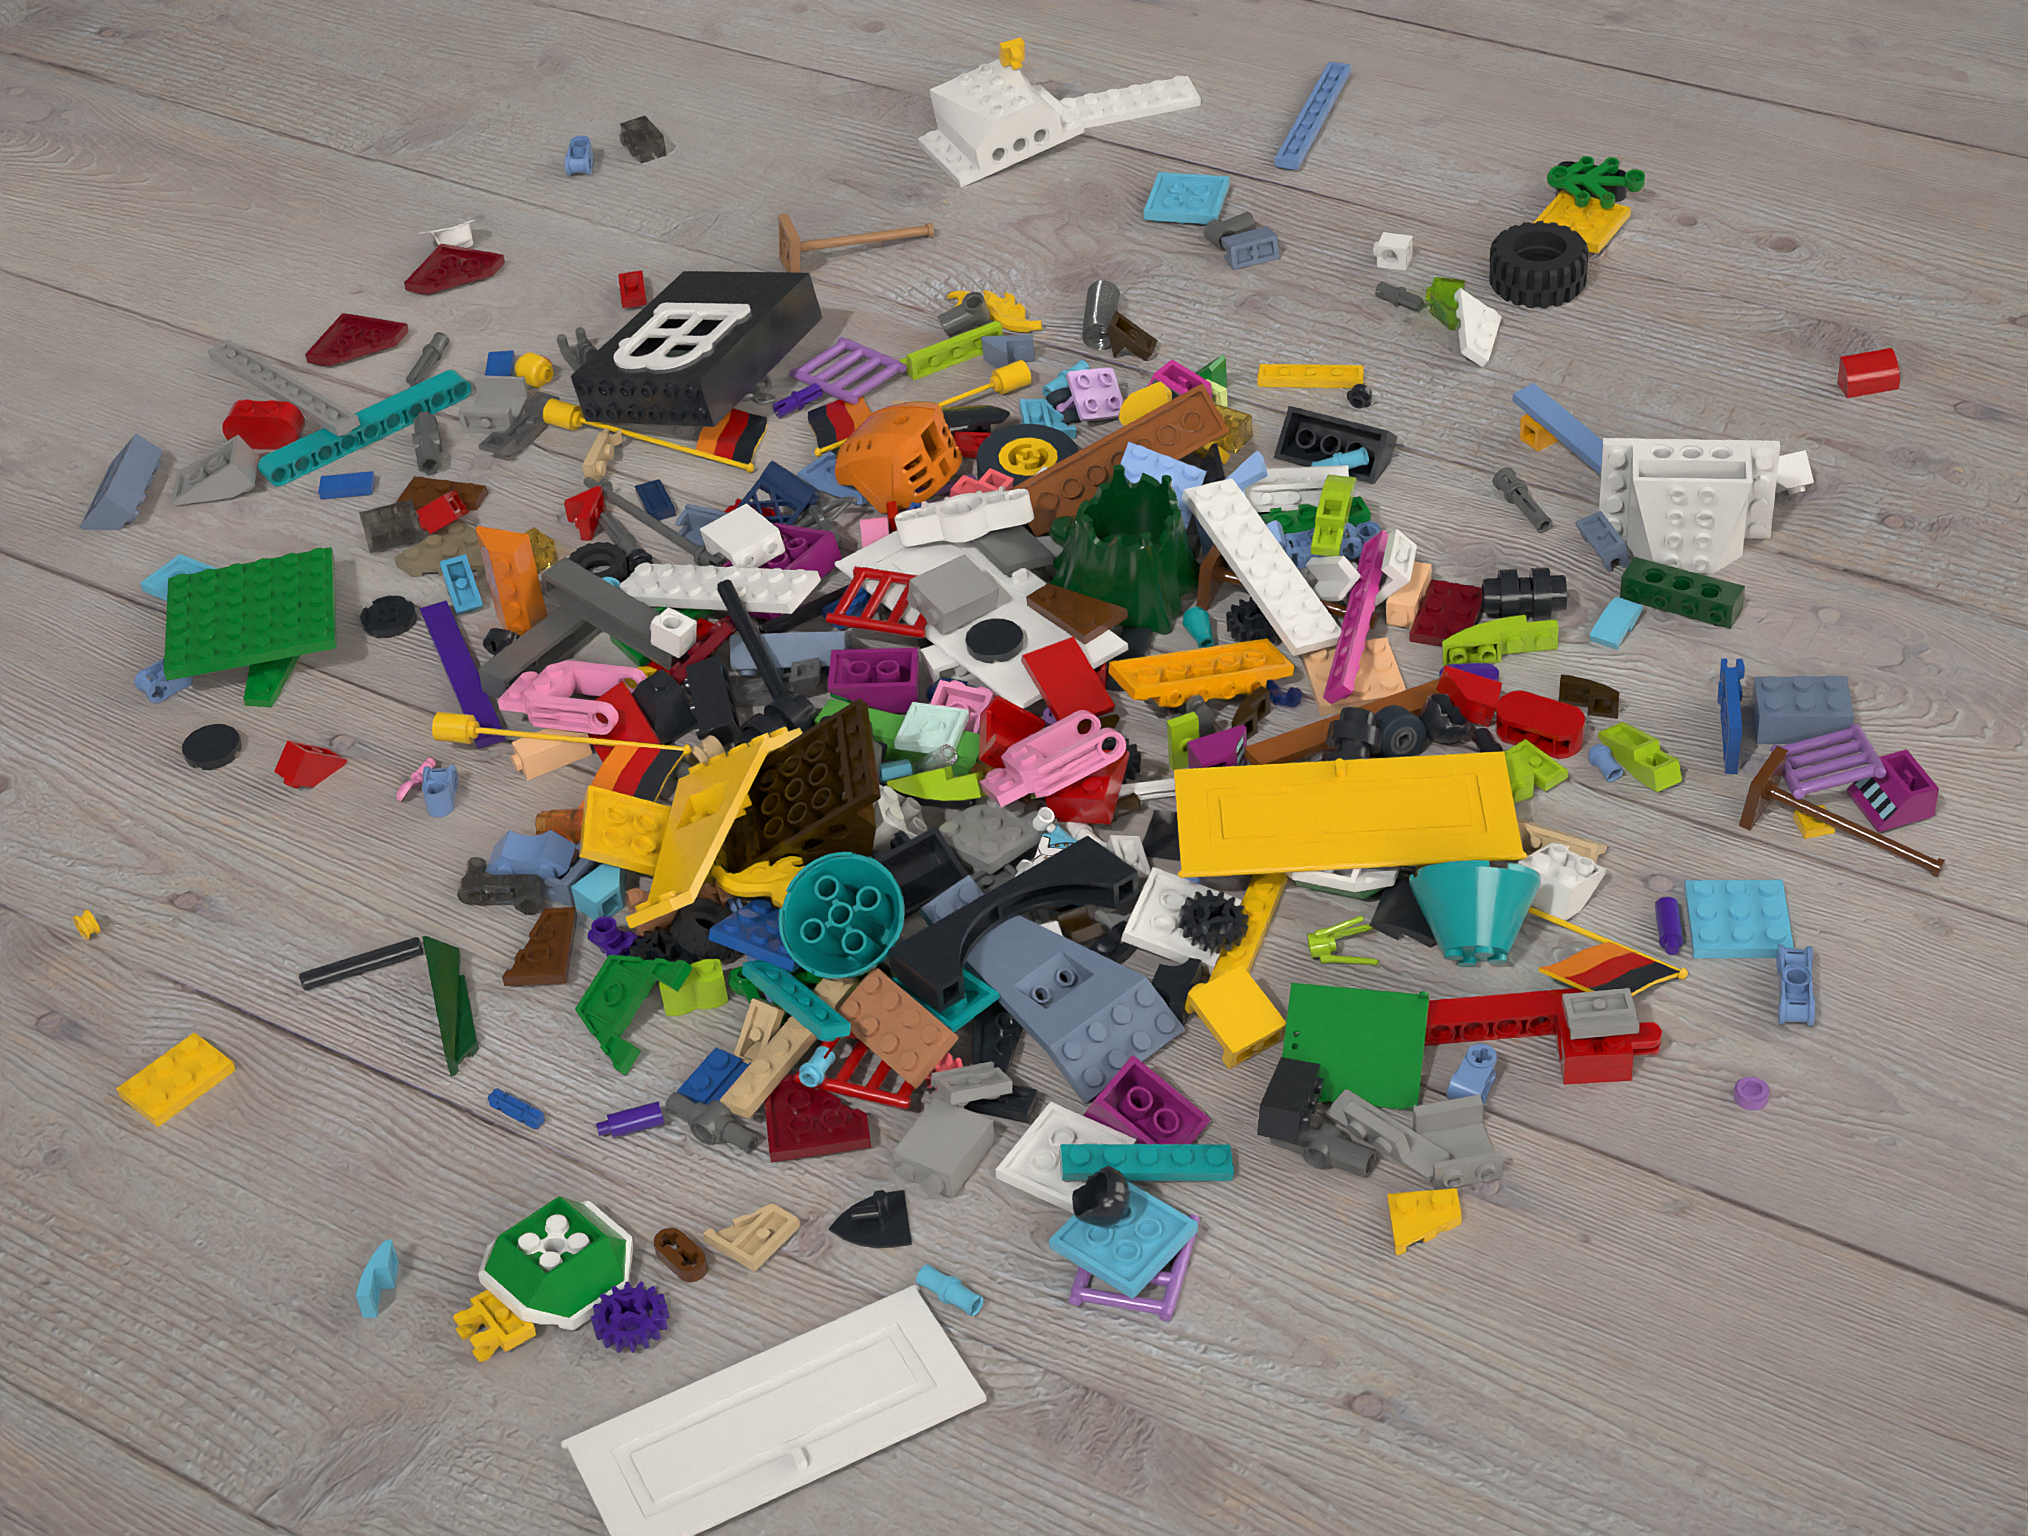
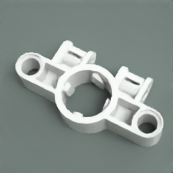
[894,486,1034,546]

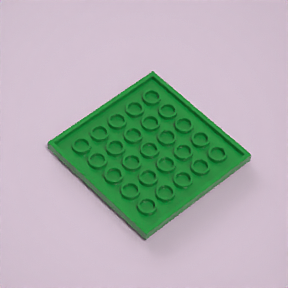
[164,547,337,681]

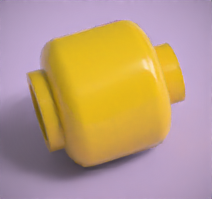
[515,352,554,388]

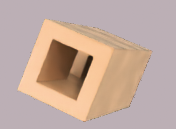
[1386,561,1432,628]
[510,728,593,781]

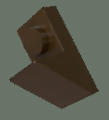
[1107,311,1158,361]

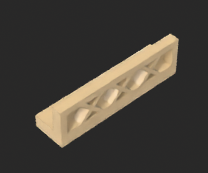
[1517,818,1608,864]

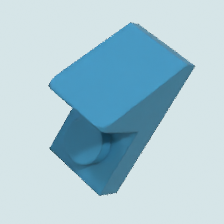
[439,554,483,616]

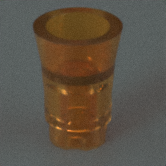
[535,807,584,844]

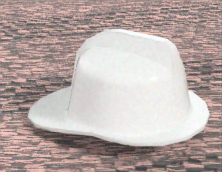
[418,219,475,248]

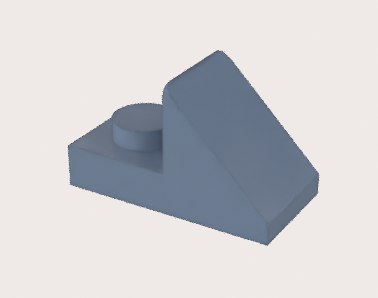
[982,334,1035,369]

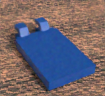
[1717,658,1745,774]

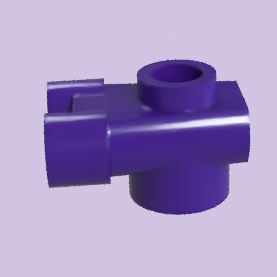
[588,916,642,957]

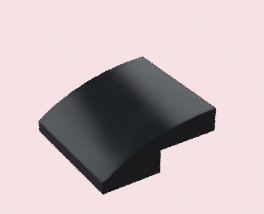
[1369,879,1436,948]

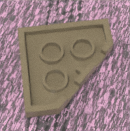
[394,519,486,577]

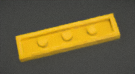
[1257,364,1364,388]

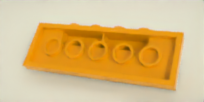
[1108,639,1294,708]

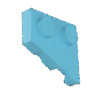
[1019,399,1077,438]

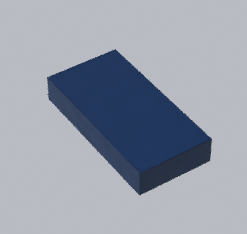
[634,479,676,521]

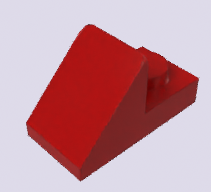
[564,486,606,541]

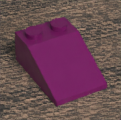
[828,647,921,713]
[1083,1055,1211,1144]

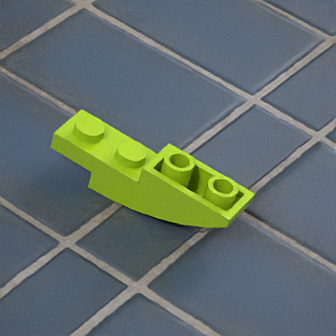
[1311,474,1356,556]
[1442,615,1559,667]

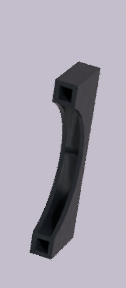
[889,835,1139,1013]

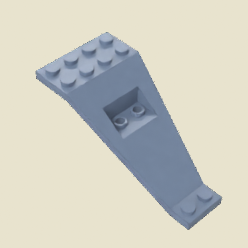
[918,875,1185,1104]

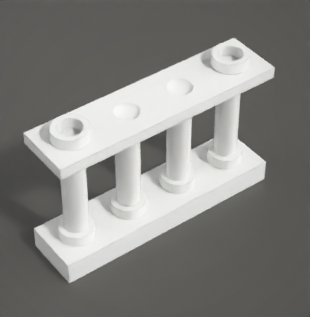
[1244,465,1349,512]

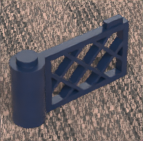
[735,460,820,526]

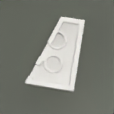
[1454,288,1502,367]

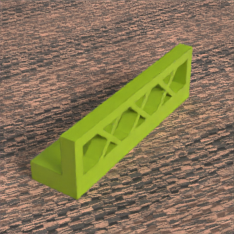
[899,320,1003,381]

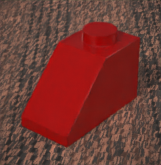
[416,490,469,534]
[1436,665,1502,727]
[274,740,347,789]

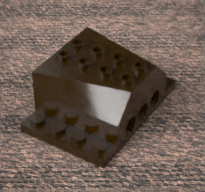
[725,698,882,874]

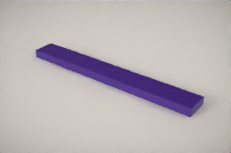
[420,600,506,749]

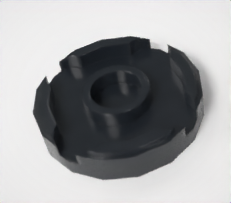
[360,596,417,638]
[965,618,1024,663]
[182,724,242,770]

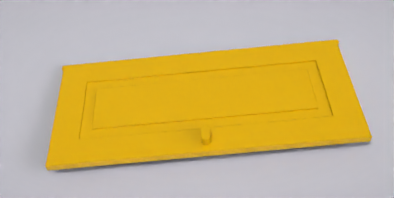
[1174,751,1527,878]

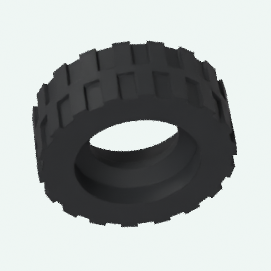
[568,542,629,583]
[670,898,736,961]

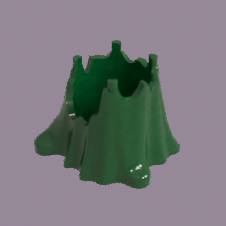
[1049,464,1201,635]

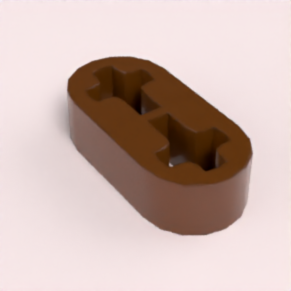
[654,1228,708,1283]

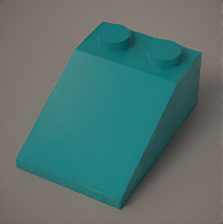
[891,969,1000,1032]

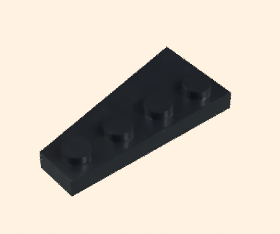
[972,991,1037,1074]

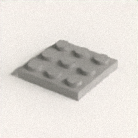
[938,795,1058,874]

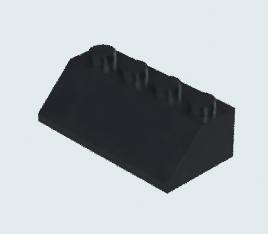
[1273,406,1398,484]

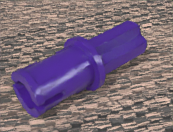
[772,383,823,419]

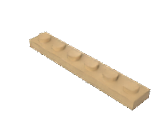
[720,977,859,1119]

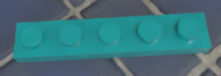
[742,960,851,1042]
[1059,1144,1234,1181]

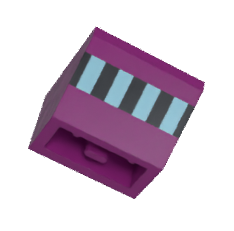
[1187,724,1248,769]
[1847,749,1939,832]

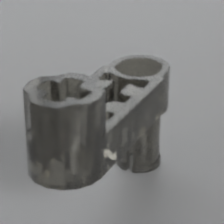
[457,857,546,915]

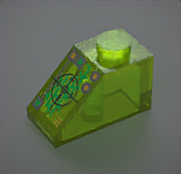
[1425,277,1465,330]

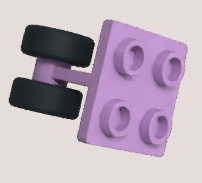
[1045,367,1124,425]

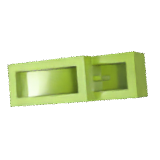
[1598,722,1682,792]
[887,766,987,801]

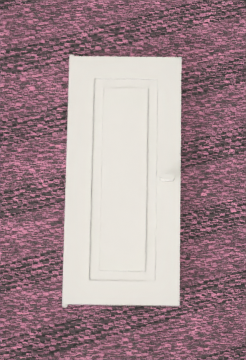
[835,530,1128,709]
[561,1285,987,1536]

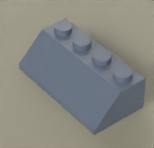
[80,433,163,530]
[730,631,852,676]

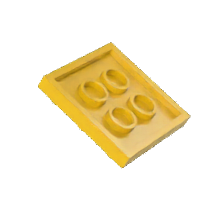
[1533,190,1631,253]
[579,785,671,876]

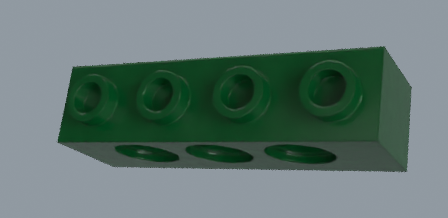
[1620,557,1745,629]

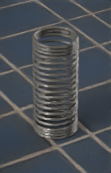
[1081,280,1120,350]

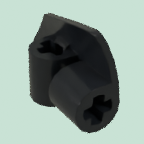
[941,405,1010,437]

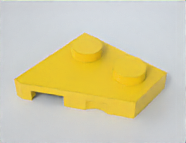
[1387,1188,1462,1255]

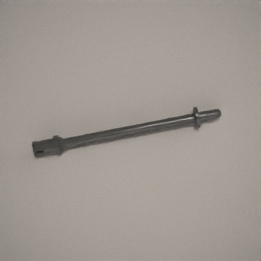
[584,477,727,567]

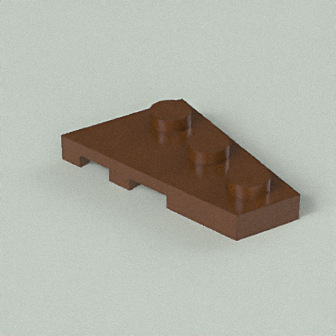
[392,476,488,517]
[1026,583,1128,645]
[502,907,578,986]

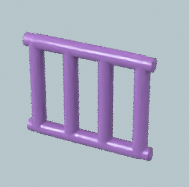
[789,337,907,405]
[1770,724,1886,799]
[1069,1214,1200,1321]

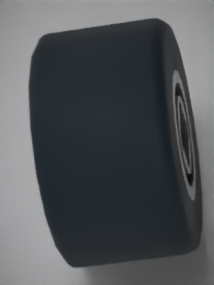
[1376,705,1426,758]

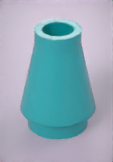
[1182,607,1215,648]

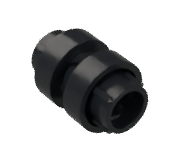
[1482,567,1567,620]
[734,693,818,747]
[1322,707,1383,761]

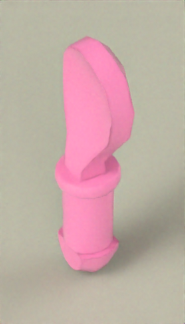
[396,757,436,802]

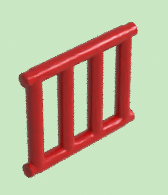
[826,566,927,638]
[794,1032,915,1110]

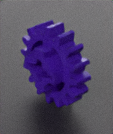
[591,1282,670,1353]

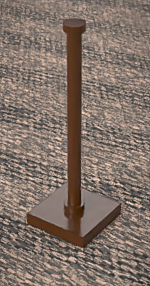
[1196,544,1379,630]
[1739,746,1945,877]

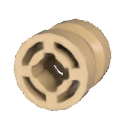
[685,735,726,766]

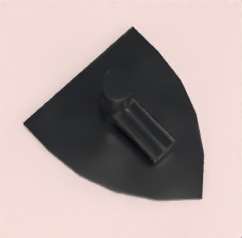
[829,1190,912,1249]

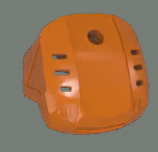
[835,401,963,513]

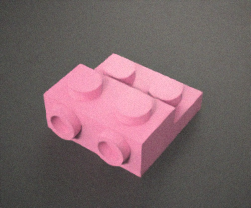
[930,680,995,734]

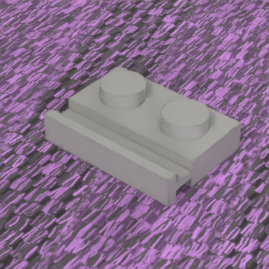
[1562,988,1639,1039]
[931,1061,1012,1106]

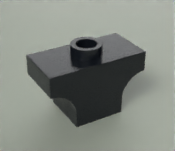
[1151,957,1203,1027]

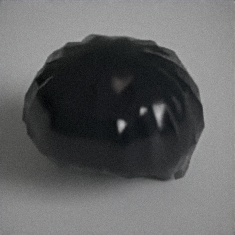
[1418,693,1471,744]
[1072,1166,1131,1228]

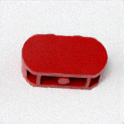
[222,399,305,450]
[1495,690,1585,759]

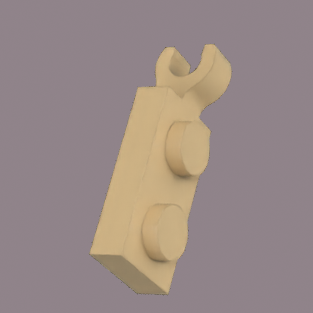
[582,428,623,482]

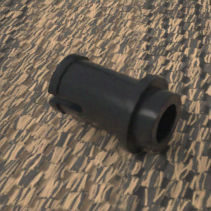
[1471,728,1503,753]

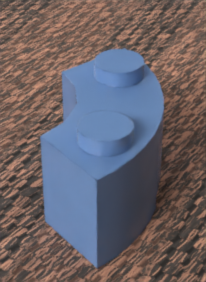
[485,830,576,884]

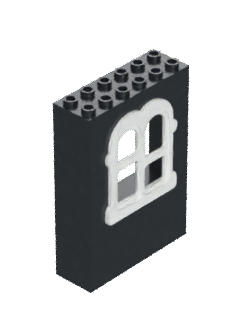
[570,271,823,427]

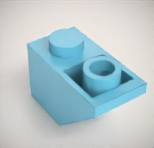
[571,863,626,920]

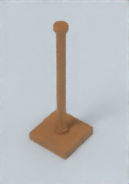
[778,214,934,272]

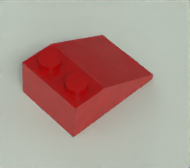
[1045,750,1130,824]

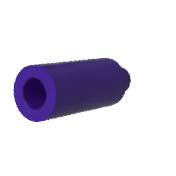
[1655,897,1683,955]
[596,1101,664,1138]

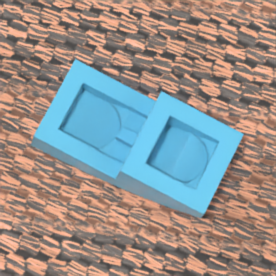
[1589,597,1643,650]
[879,759,913,783]
[356,1239,399,1318]

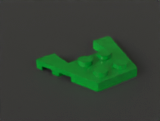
[575,955,693,1076]

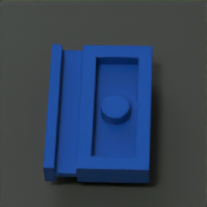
[677,1047,751,1105]

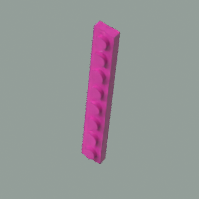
[1323,530,1388,705]

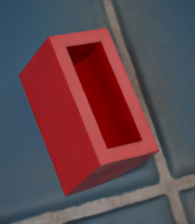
[1837,348,1900,398]

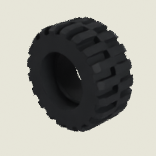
[1489,221,1588,309]

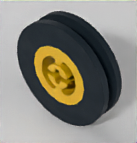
[977,424,1079,487]

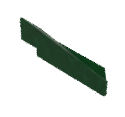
[422,936,479,1076]

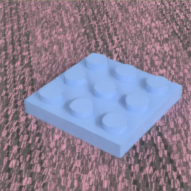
[1121,442,1207,531]

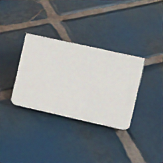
[1305,556,1361,601]

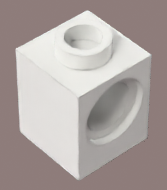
[1373,232,1413,271]
[650,607,697,658]

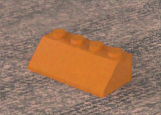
[475,526,547,636]

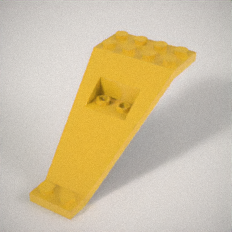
[625,727,802,929]

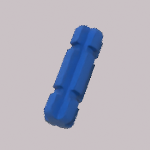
[487,1088,545,1129]

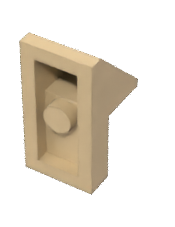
[734,998,785,1064]

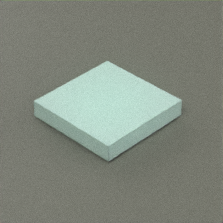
[894,702,970,757]

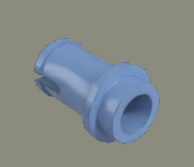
[1588,744,1623,782]

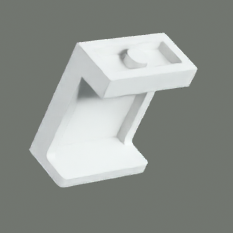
[700,503,785,568]
[1342,528,1417,607]

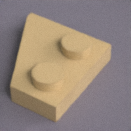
[703,1203,800,1272]

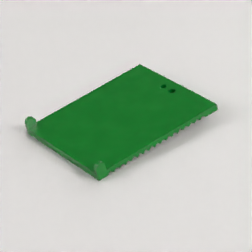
[1282,982,1429,1112]

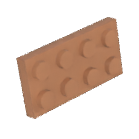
[837,967,960,1089]

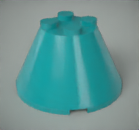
[779,852,904,979]
[1409,860,1541,967]

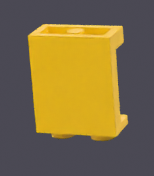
[1185,965,1286,1070]

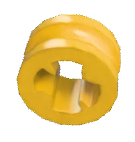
[72,909,101,940]

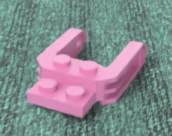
[498,660,647,735]
[979,710,1126,808]

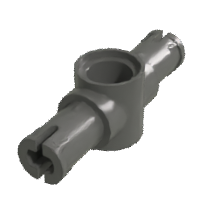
[666,1092,758,1153]

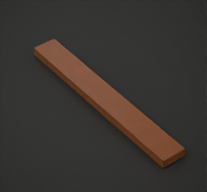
[1243,678,1440,765]

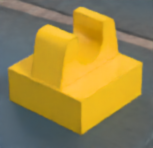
[999,37,1025,70]

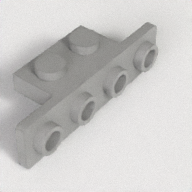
[1326,1090,1450,1181]

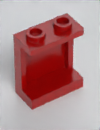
[979,696,1045,769]

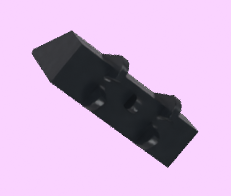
[871,826,968,919]

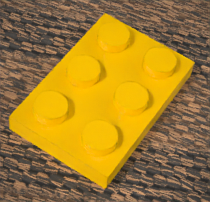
[116,1032,236,1128]

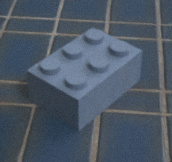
[1751,676,1854,744]

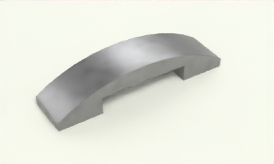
[478,391,560,455]
[729,657,821,707]

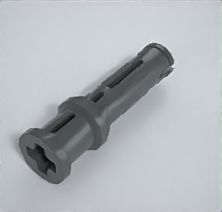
[1492,467,1553,533]

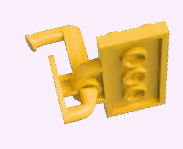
[1119,382,1231,465]

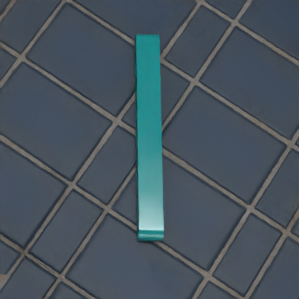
[258,369,471,487]

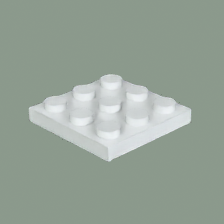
[1121,867,1242,975]
[995,1102,1137,1214]

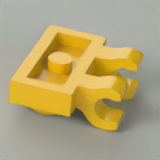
[453,1290,536,1362]

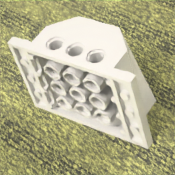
[918,59,1085,188]
[1599,438,1780,573]

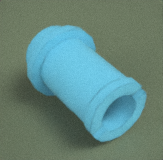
[799,1046,835,1087]

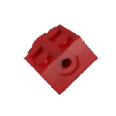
[1554,1007,1662,1085]

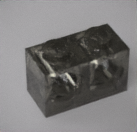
[619,115,667,164]
[359,499,423,553]

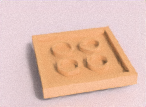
[1301,637,1406,716]

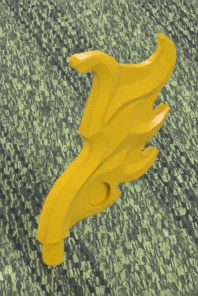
[946,290,1042,333]
[711,856,805,908]

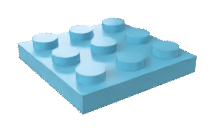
[1143,172,1230,225]
[1684,879,1794,958]
[1049,1181,1198,1299]

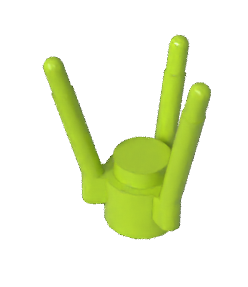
[1307,916,1379,965]

